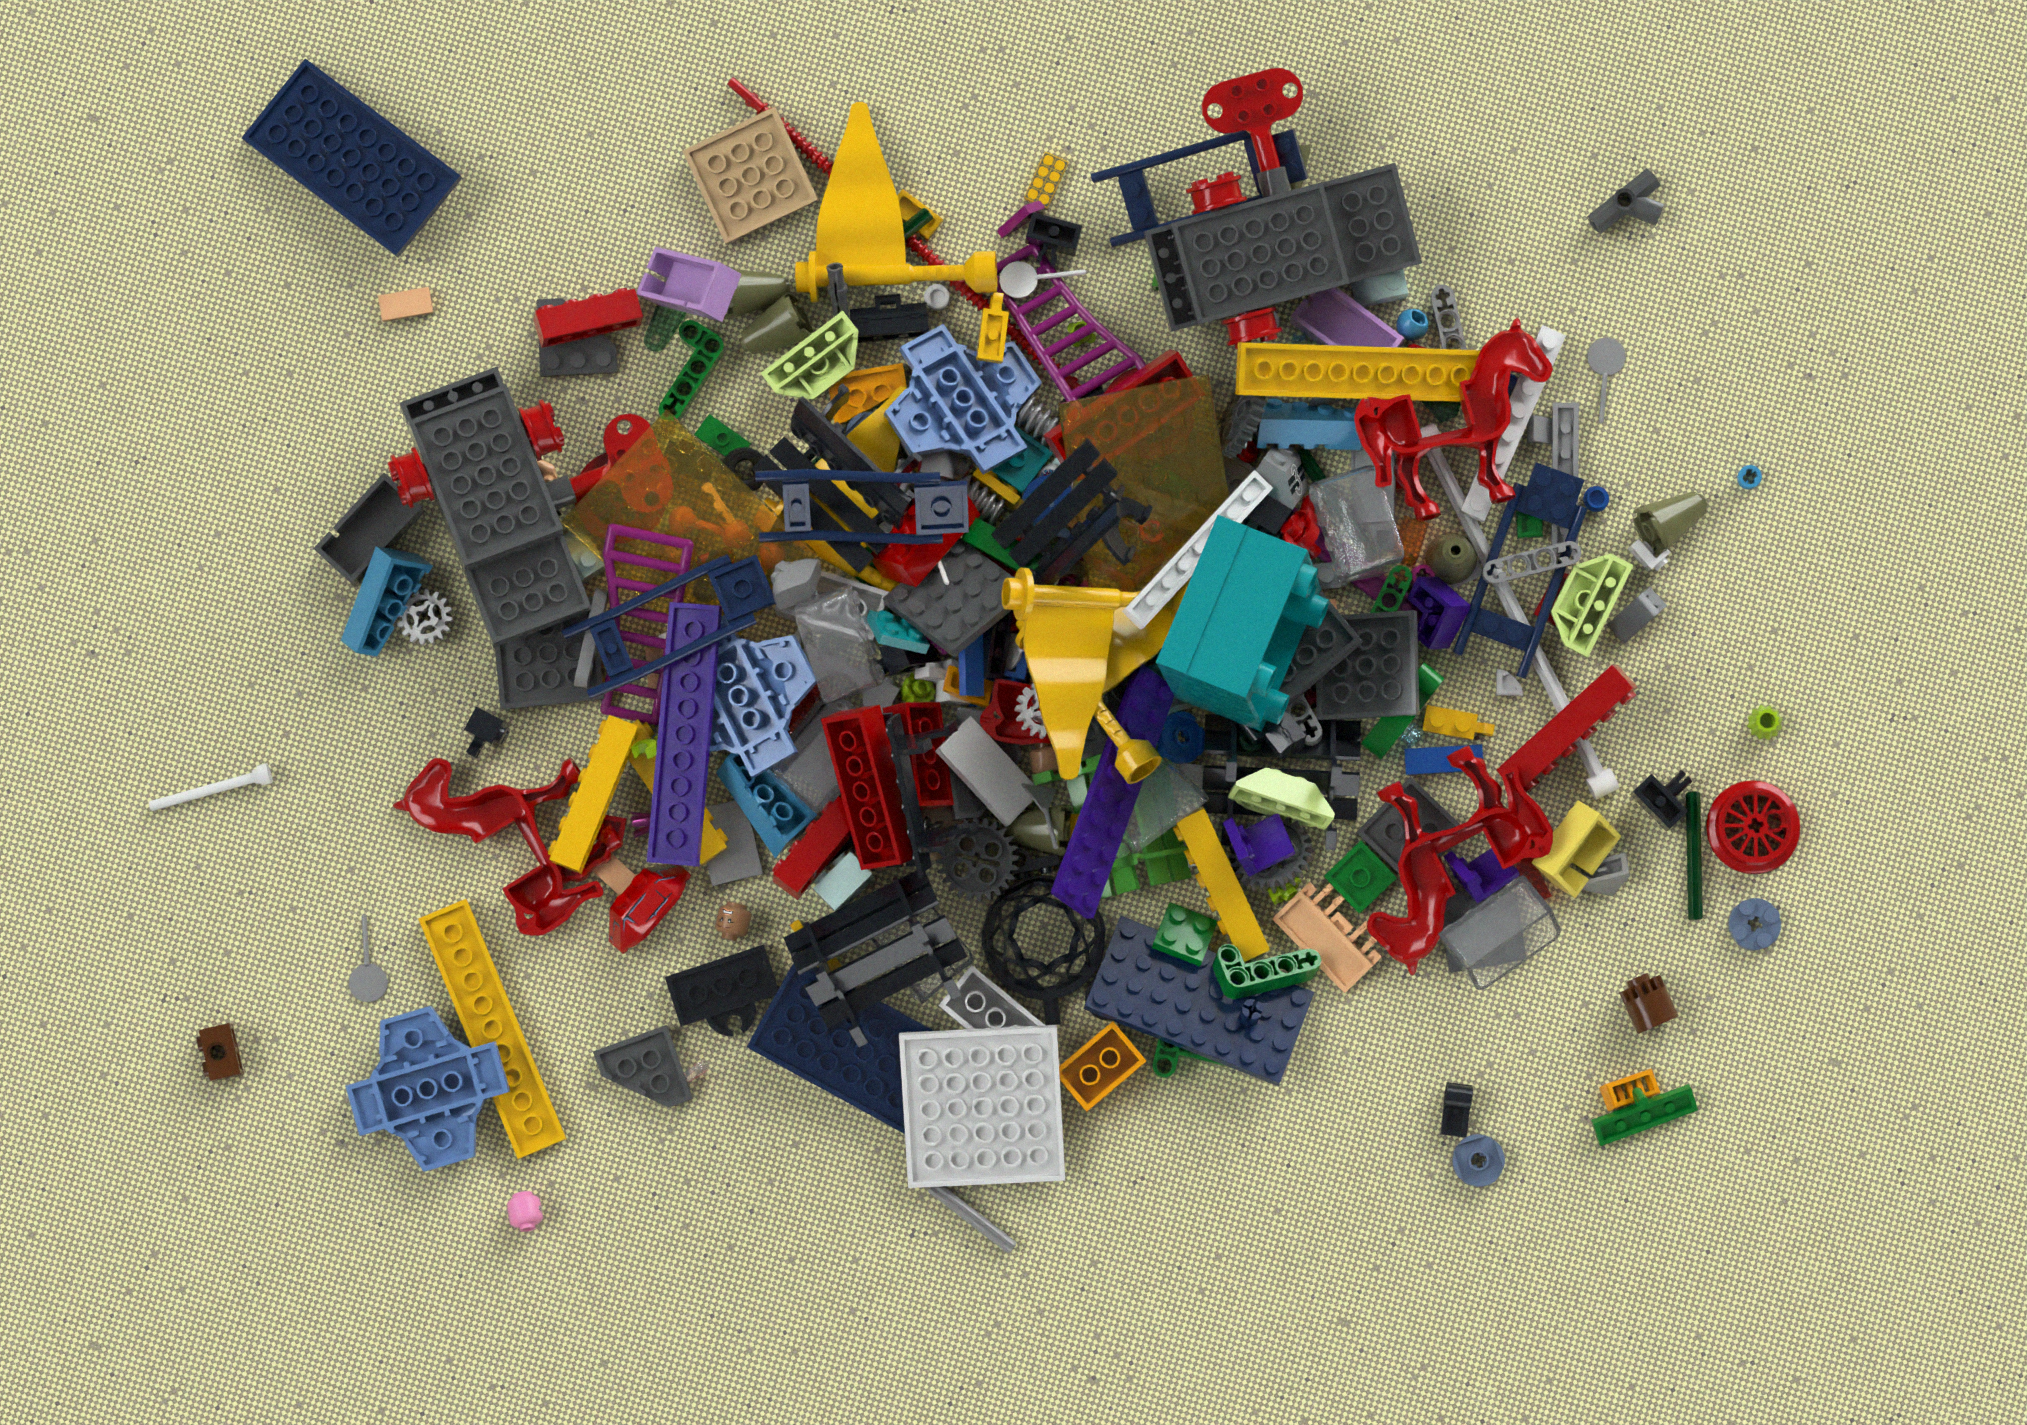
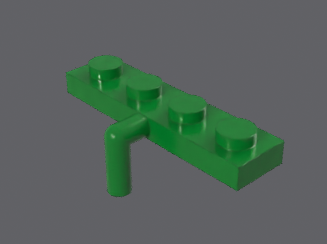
[1591,1084,1698,1147]

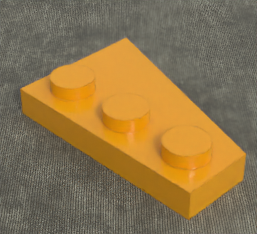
[829,363,907,424]

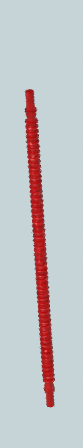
[727,77,1081,390]

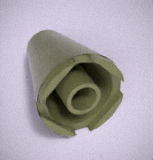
[724,268,790,320]
[739,292,813,354]
[1633,491,1707,554]
[1425,533,1477,584]
[1001,804,1073,856]

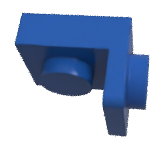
[1004,652,1029,684]

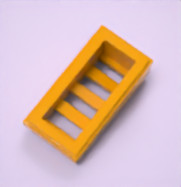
[1600,1068,1661,1111]

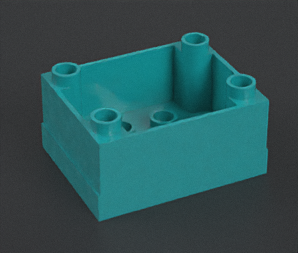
[1156,515,1329,732]

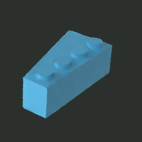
[1257,399,1361,450]
[341,546,433,656]
[716,753,817,858]

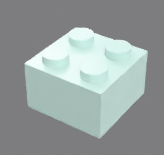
[813,852,875,912]

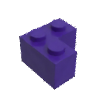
[1407,577,1471,649]

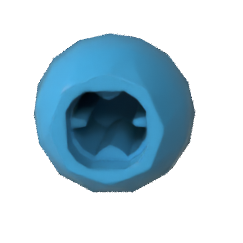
[1396,309,1428,341]

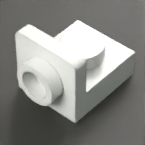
[1628,539,1671,572]

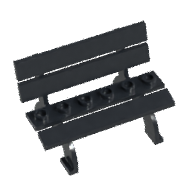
[751,383,923,573]
[991,438,1153,587]
[882,713,979,878]
[1201,714,1361,850]
[783,870,968,1047]

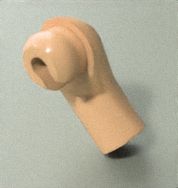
[536,459,558,483]

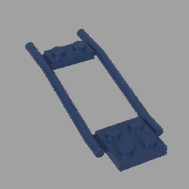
[1091,128,1308,247]
[1452,462,1588,679]
[755,469,969,545]
[562,554,776,700]

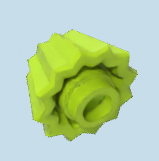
[900,673,936,702]
[1747,705,1783,740]
[1267,877,1301,905]

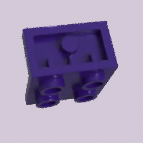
[1223,813,1295,877]
[1443,848,1520,904]

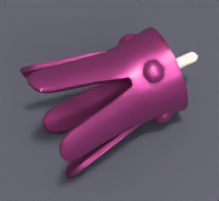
[630,812,651,838]

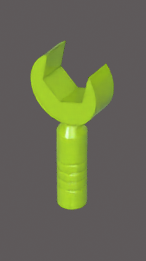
[631,734,658,759]

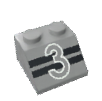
[1256,444,1308,510]

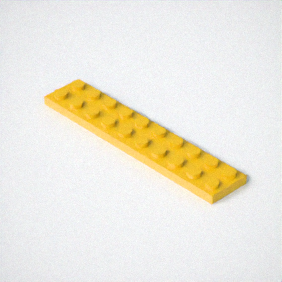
[1235,342,1481,402]
[418,899,567,1159]

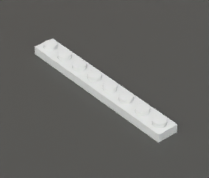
[1460,325,1566,522]
[1122,470,1273,630]

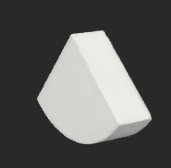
[1496,669,1523,697]

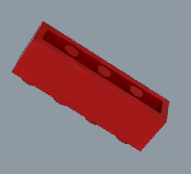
[533,288,643,348]
[772,796,852,900]

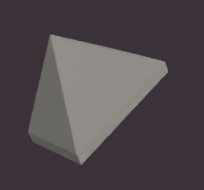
[1576,852,1630,896]

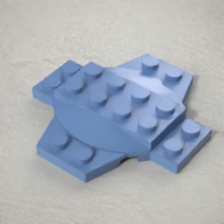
[884,324,1042,474]
[710,615,819,778]
[345,1006,511,1172]

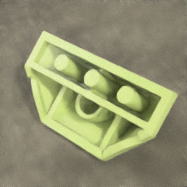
[761,311,859,400]
[1551,553,1634,658]
[1228,767,1335,830]

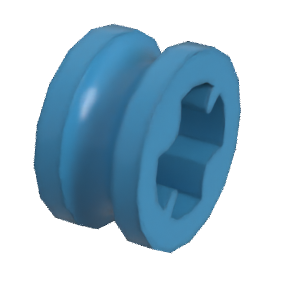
[1737,465,1762,490]

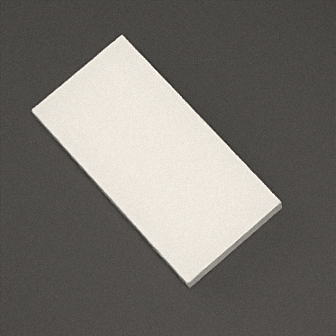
[935,716,1034,827]

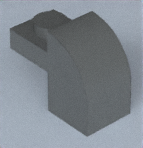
[1607,587,1667,644]

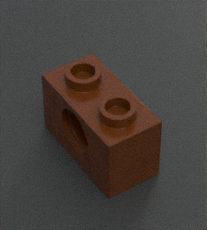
[196,1023,244,1082]

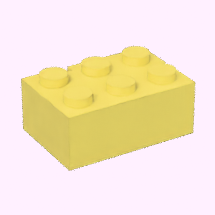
[1531,800,1621,898]

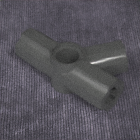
[1587,168,1664,235]

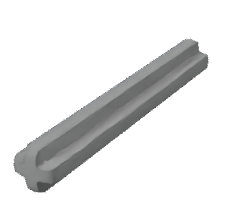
[928,1186,1016,1253]

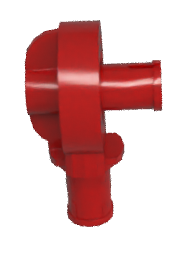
[1279,495,1321,560]

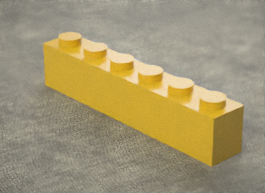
[548,715,641,874]
[628,719,729,866]
[1173,806,1270,962]

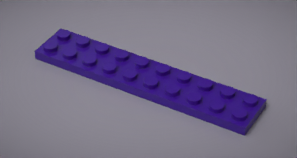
[647,602,722,867]
[1051,664,1174,919]

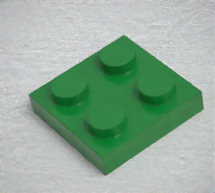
[1323,841,1397,914]
[1152,902,1217,967]

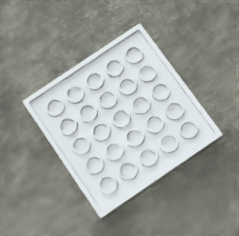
[899,1025,1065,1188]

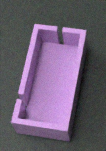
[636,247,741,322]
[1290,287,1404,347]

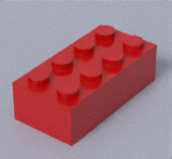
[871,496,980,587]
[882,702,954,810]

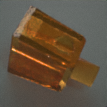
[1389,515,1429,569]

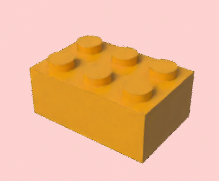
[1059,1021,1147,1113]

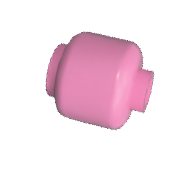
[507,1191,543,1232]

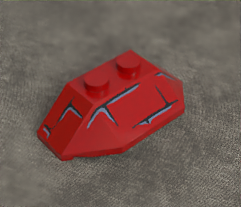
[609,864,691,954]

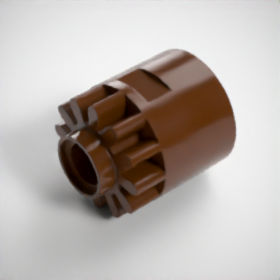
[1619,973,1679,1034]

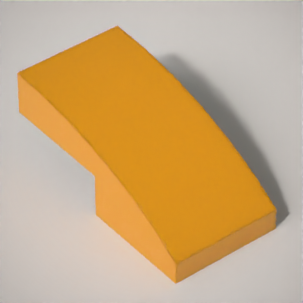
[942,665,994,708]

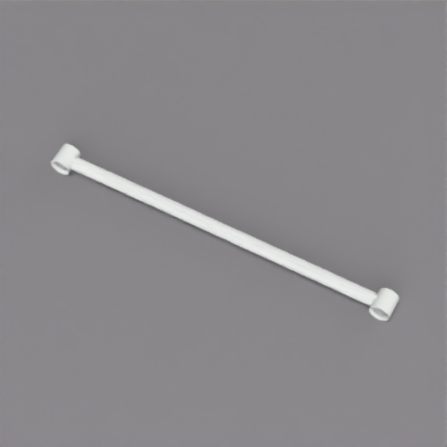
[1420,423,1619,800]

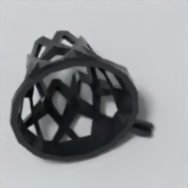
[982,876,1106,1025]

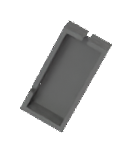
[313,473,425,587]

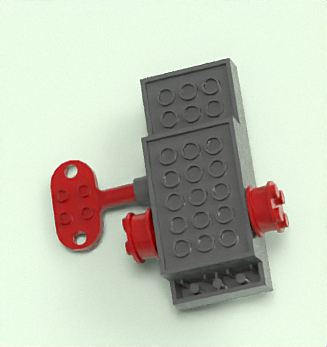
[1143,68,1422,349]
[387,367,674,648]

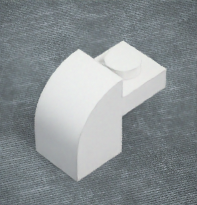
[915,659,971,706]

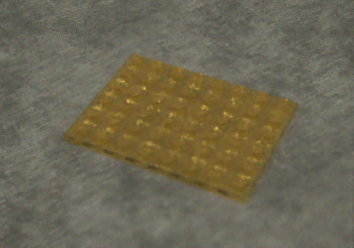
[1057,373,1229,592]
[561,410,818,636]

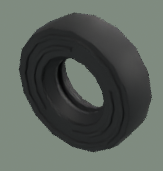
[721,447,763,494]

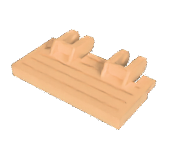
[1272,882,1383,993]

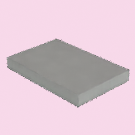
[707,801,763,887]

